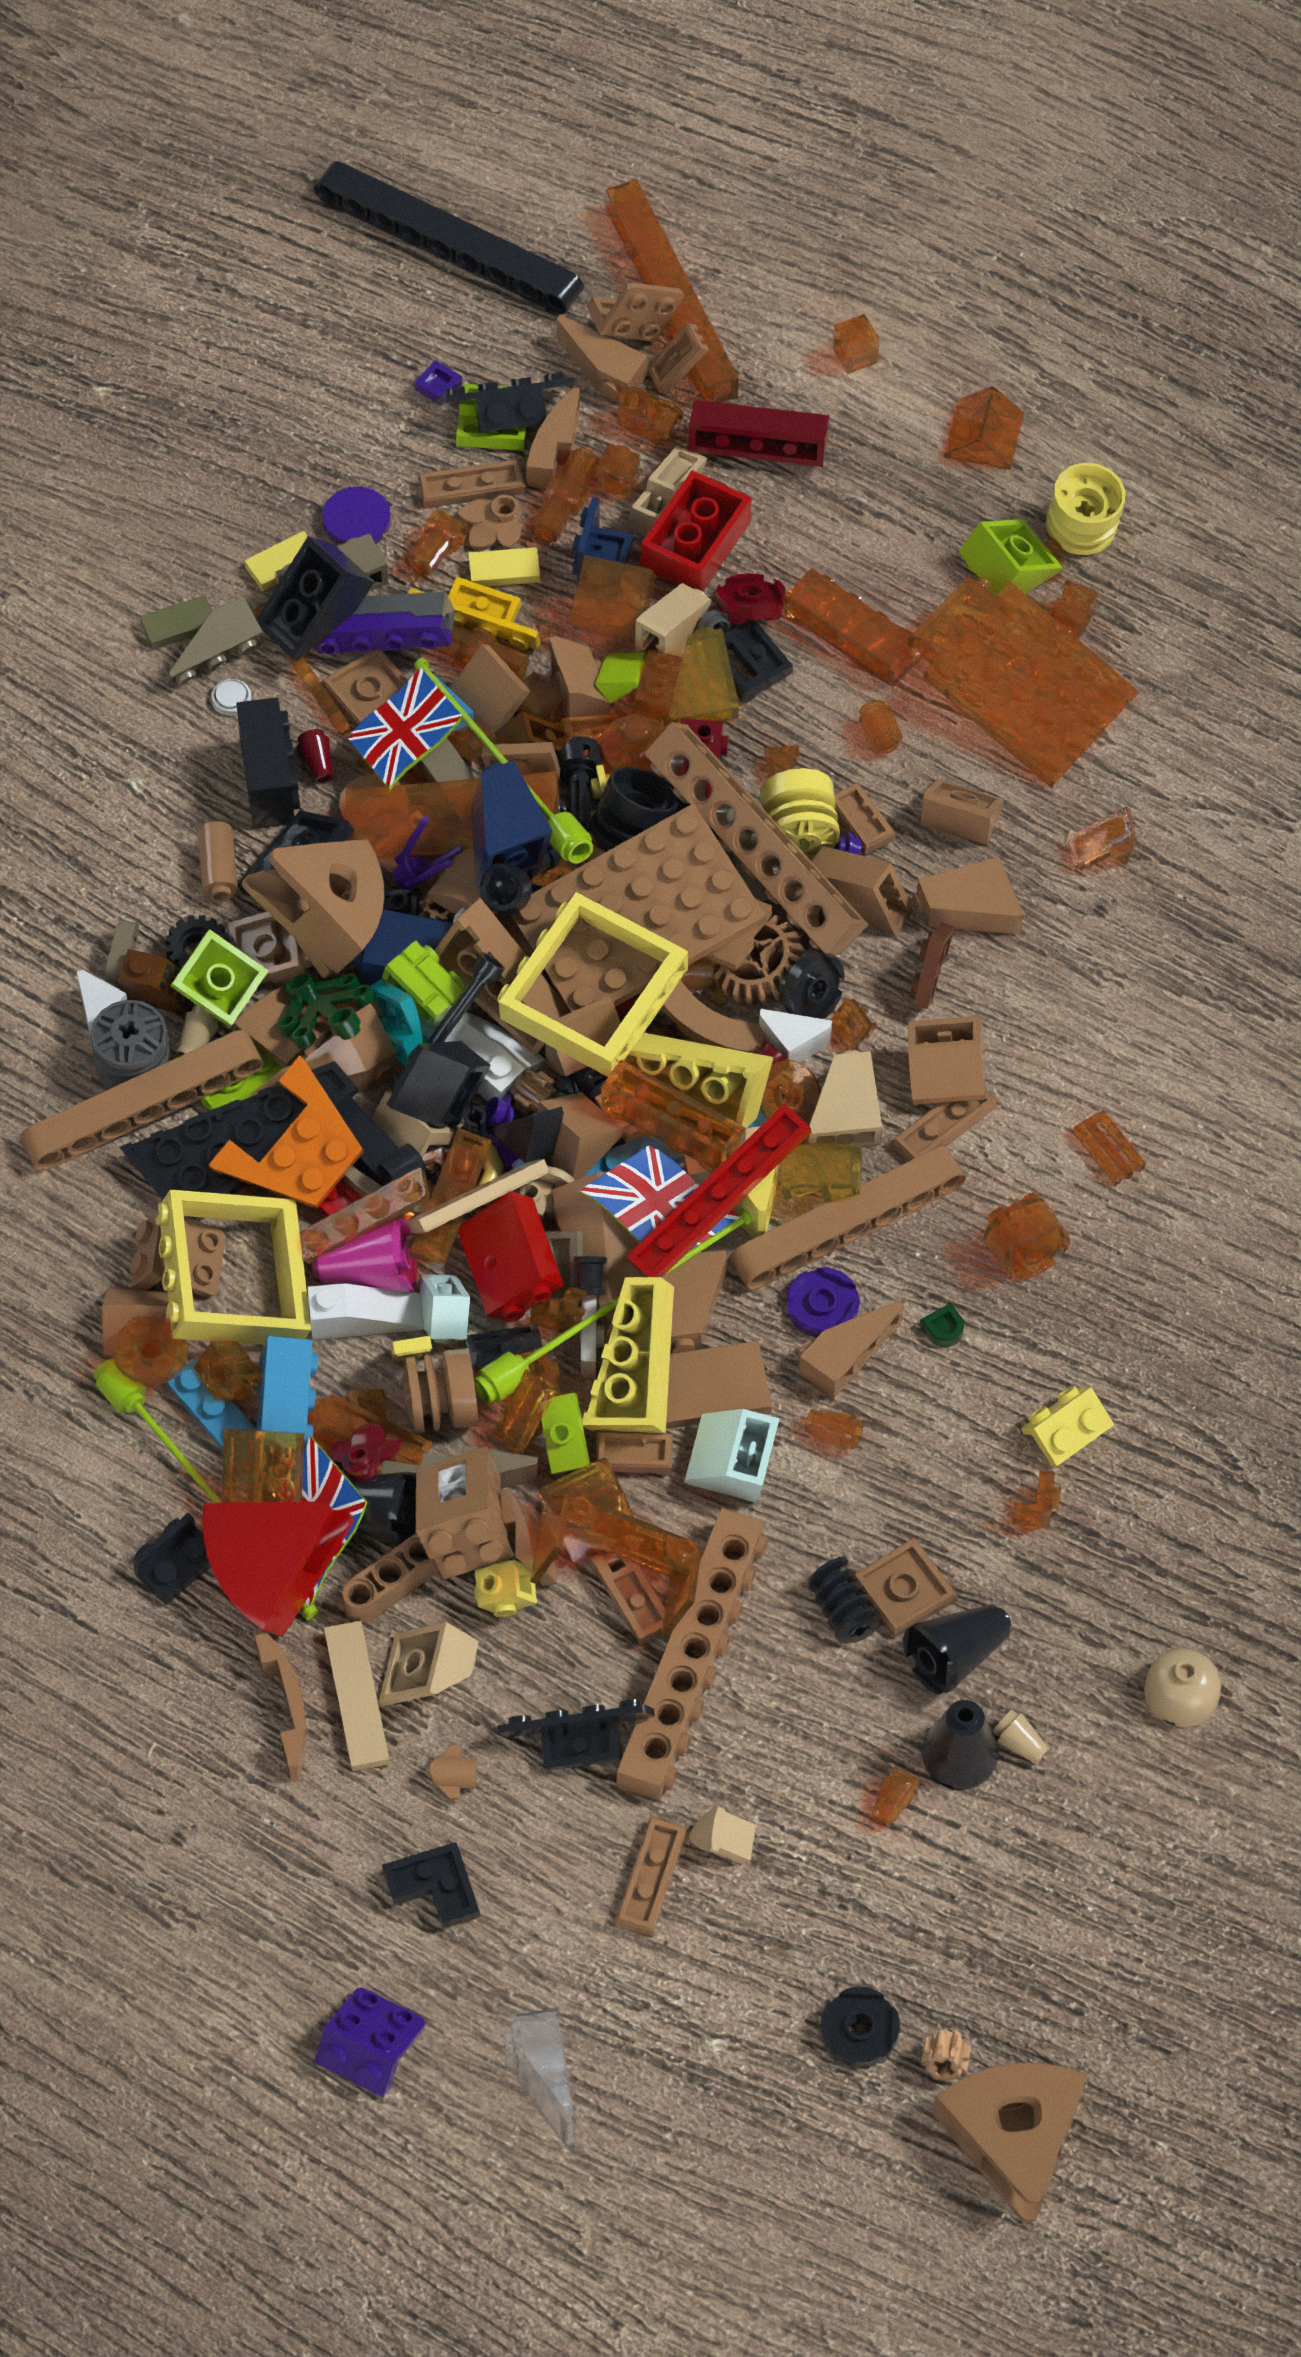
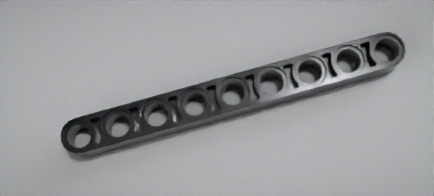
[313,161,584,315]

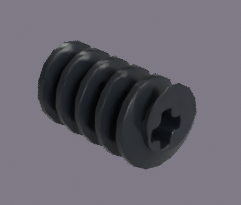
[808,1556,881,1644]

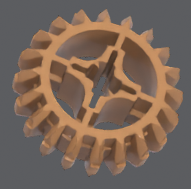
[709,914,805,1007]

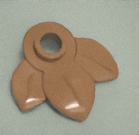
[458,495,522,549]

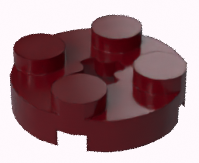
[716,573,786,624]

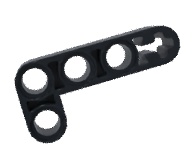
[337,1098,427,1199]

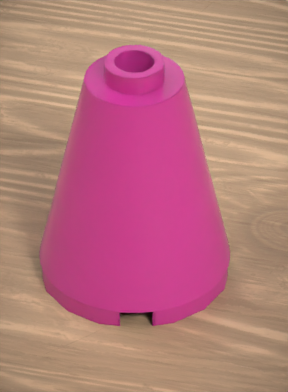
[312,1218,417,1292]

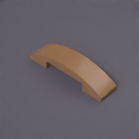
[253,1628,307,1782]

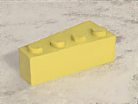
[582,1277,674,1434]

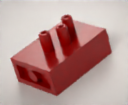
[457,1191,564,1323]

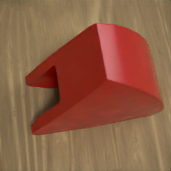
[202,1502,354,1637]

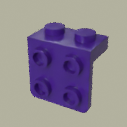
[314,1988,426,2097]

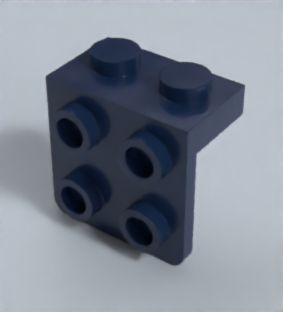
[572,497,633,597]

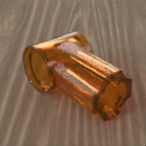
[405,509,469,577]

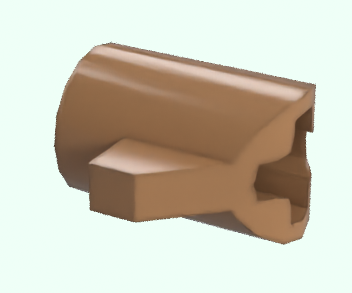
[429,1745,477,1800]

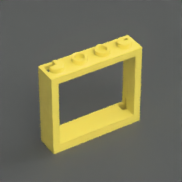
[497,892,688,1079]
[155,1190,312,1345]

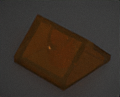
[944,386,1024,470]

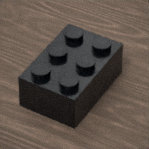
[236,697,300,829]

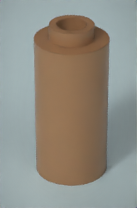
[197,821,238,903]

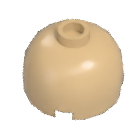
[1144,1648,1222,1728]

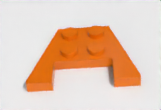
[209,1055,363,1208]

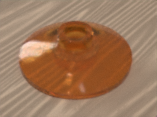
[760,1060,821,1126]

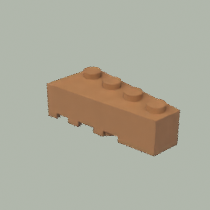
[434,898,570,1056]

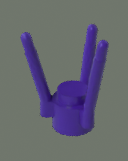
[393,816,464,891]

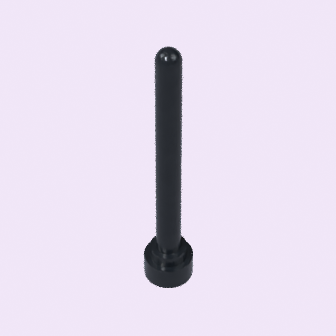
[426,952,505,1043]

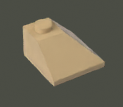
[378,1622,479,1706]

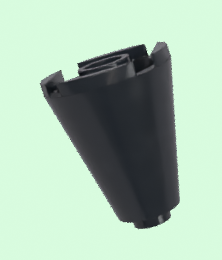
[347,1472,416,1547]
[903,1604,1011,1695]
[922,1700,999,1790]

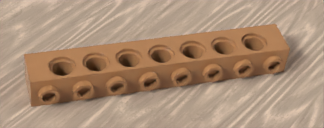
[644,722,869,955]
[617,1508,769,1801]

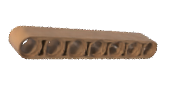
[20,1030,263,1171]
[729,1146,966,1290]

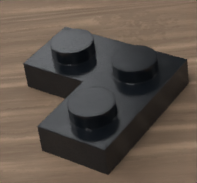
[382,1842,480,1928]

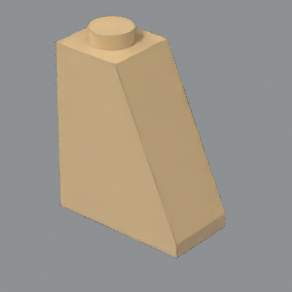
[635,583,711,676]
[808,1050,882,1152]

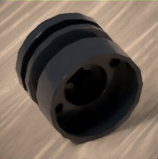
[589,767,680,850]

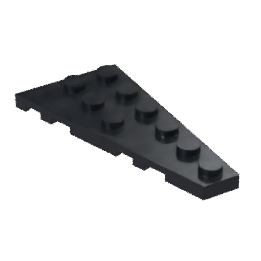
[119,1061,359,1222]

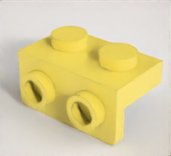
[1021,1385,1114,1466]

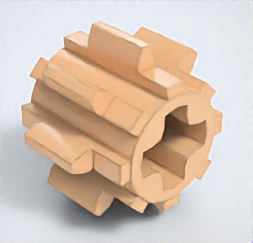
[921,2029,971,2082]

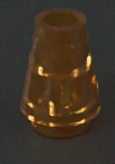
[805,1409,863,1450]
[870,1767,920,1827]

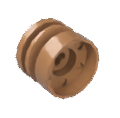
[402,1348,479,1434]

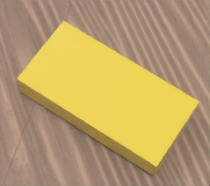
[244,531,307,592]
[469,547,540,587]
[391,1336,432,1362]

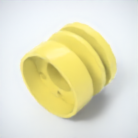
[1046,463,1125,555]
[760,768,840,858]

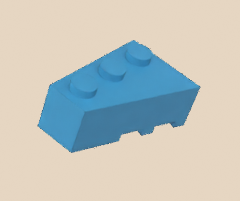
[256,1336,318,1459]

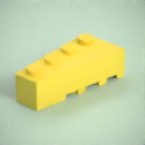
[612,1033,773,1135]

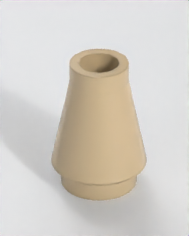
[175,1006,219,1057]
[993,1709,1050,1765]

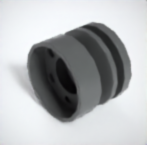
[90,1000,171,1089]

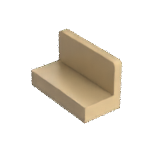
[372,1091,455,1158]

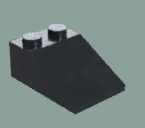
[256,536,375,661]

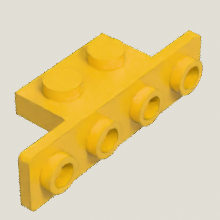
[408,577,541,650]

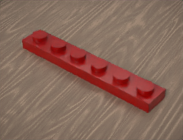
[626,1104,812,1277]

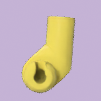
[471,1142,504,1187]

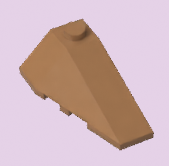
[251,1004,397,1097]
[550,1172,642,1325]

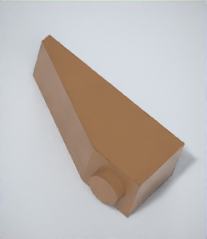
[557,314,648,404]
[798,1301,904,1398]

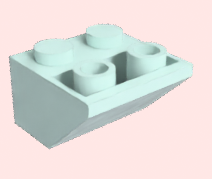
[684,1409,779,1503]

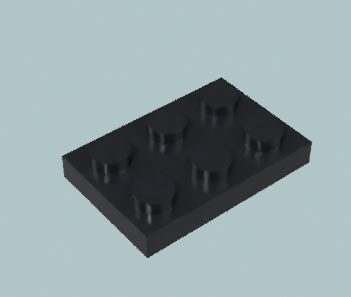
[237,810,354,896]

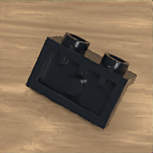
[133,1513,211,1605]

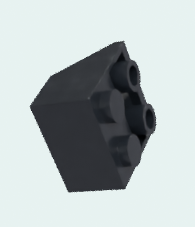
[386,1041,491,1127]

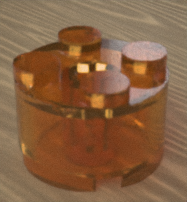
[984,1192,1070,1280]

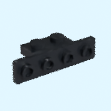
[437,372,575,433]
[497,1699,655,1771]

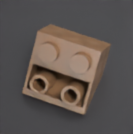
[908,1016,985,1105]

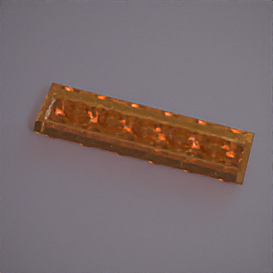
[346,771,560,859]

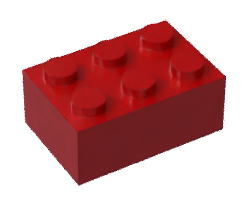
[641,470,752,592]

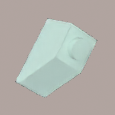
[419,1274,470,1344]

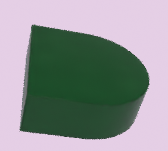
[919,1302,964,1347]

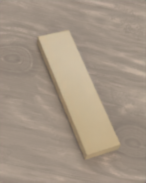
[406,1159,549,1234]
[324,1621,390,1771]

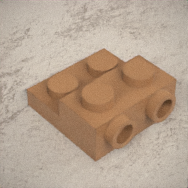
[229,911,314,987]

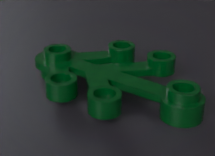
[277,973,376,1049]

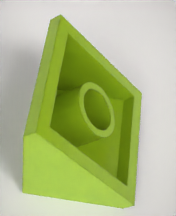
[170,929,269,1027]

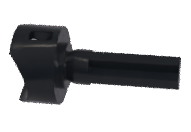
[557,736,603,833]
[479,863,545,914]

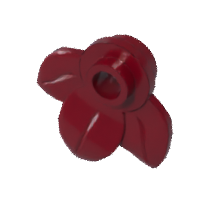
[330,1423,403,1481]

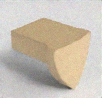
[688,1806,756,1864]

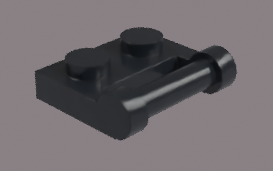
[702,620,793,703]

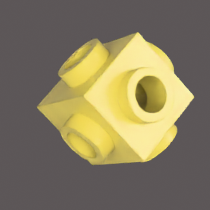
[474,1559,537,1617]

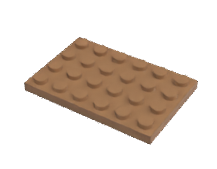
[509,803,767,1013]

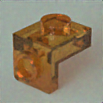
[1012,1470,1061,1531]

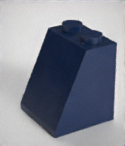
[471,760,553,889]

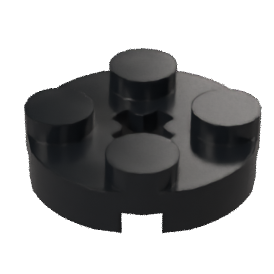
[778,949,845,1019]
[820,1987,900,2067]

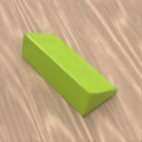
[595,652,648,704]

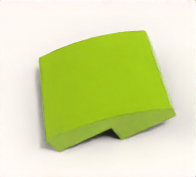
[456,384,527,451]

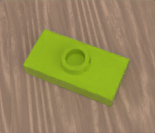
[538,1393,590,1475]

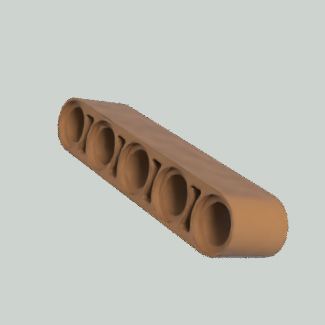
[342,1533,440,1624]

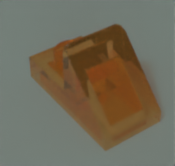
[1067,807,1137,871]

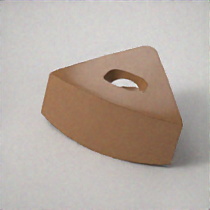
[242,840,384,974]
[933,2062,1088,2223]

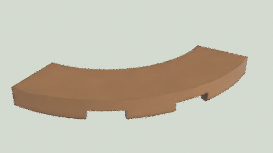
[659,980,767,1053]

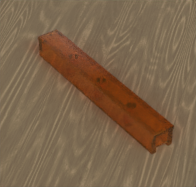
[606,178,739,403]

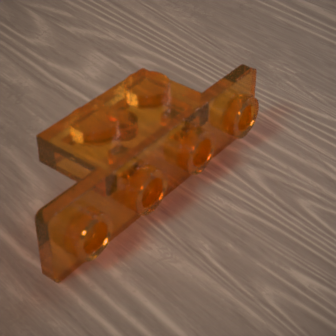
[300,1168,430,1264]

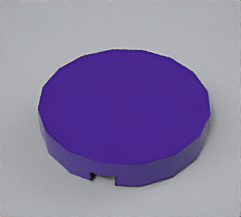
[323,486,391,544]
[786,1267,860,1337]

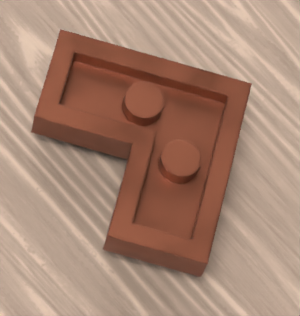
[910,922,955,1009]

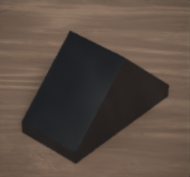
[493,1106,564,1163]

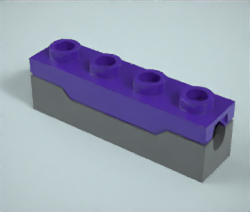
[315,591,456,655]

